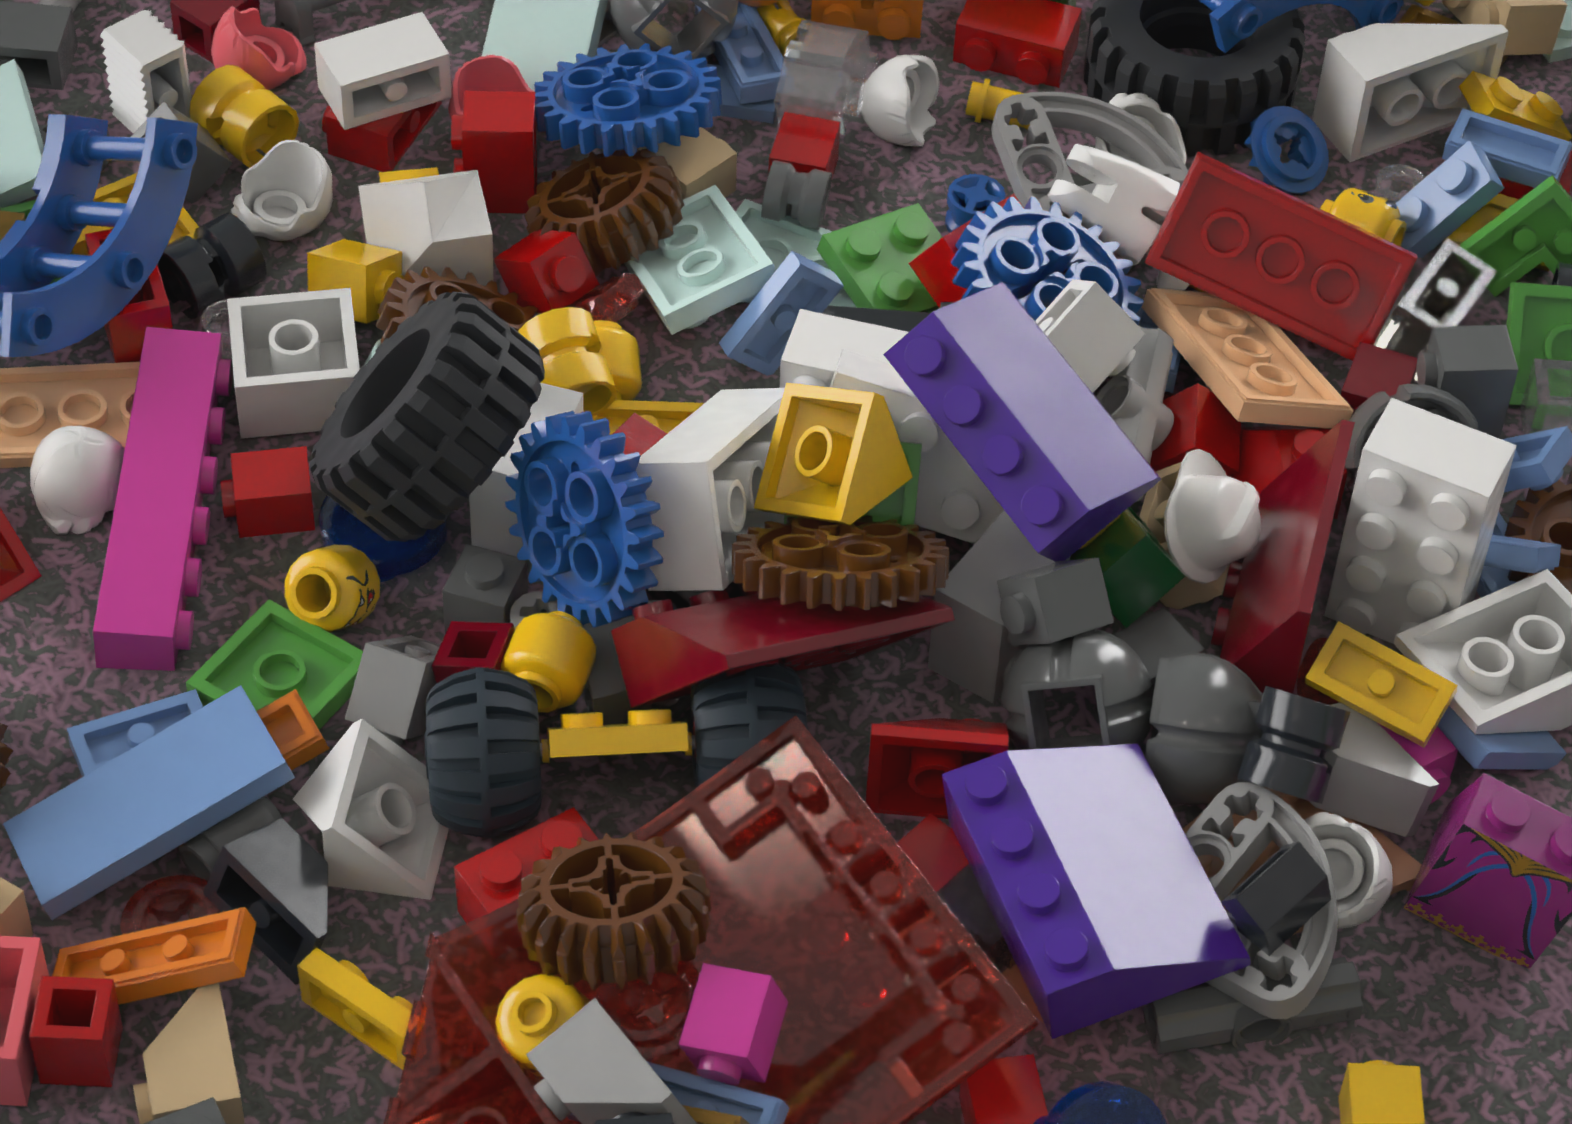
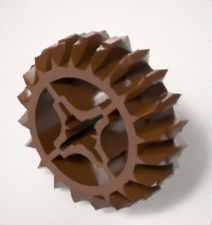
[524,148,685,276]
[516,832,711,991]

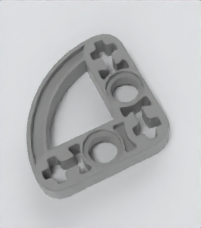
[991,92,1188,226]
[1185,782,1338,1019]

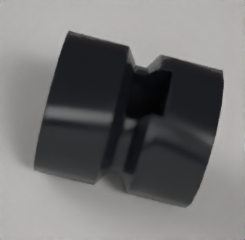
[157,212,267,320]
[1237,686,1350,804]

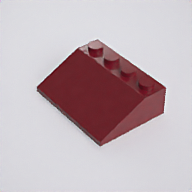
[1211,419,1355,730]
[611,588,955,708]

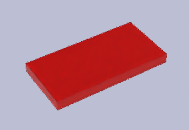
[1144,152,1418,361]

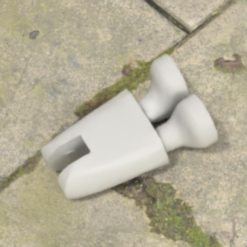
[1047,144,1189,291]

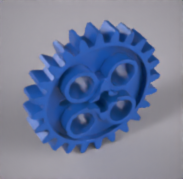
[534,43,722,157]
[951,197,1144,324]
[505,411,664,627]

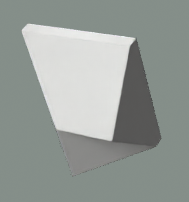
[358,170,493,286]
[293,719,449,900]

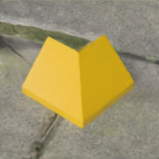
[753,382,913,525]

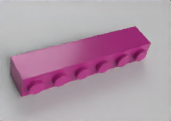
[93,327,233,671]

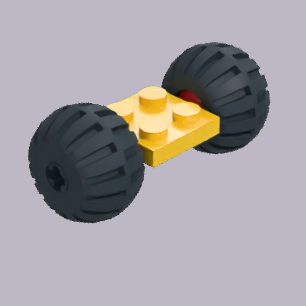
[425,662,809,838]

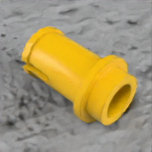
[757,0,815,60]
[965,78,1030,130]

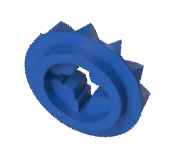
[1244,106,1329,195]

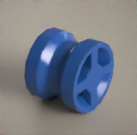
[945,174,1006,233]

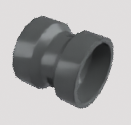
[761,160,832,230]

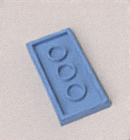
[3,685,295,920]

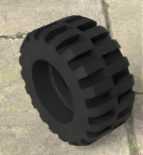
[1084,0,1306,156]
[310,292,545,542]

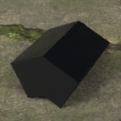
[1221,842,1331,956]

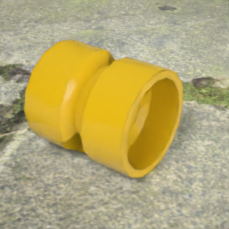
[189,65,299,168]
[518,307,618,417]

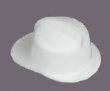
[1164,449,1261,584]

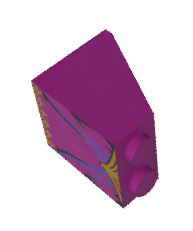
[1404,773,1572,969]

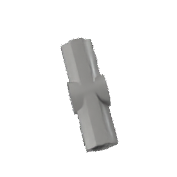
[1095,325,1174,503]

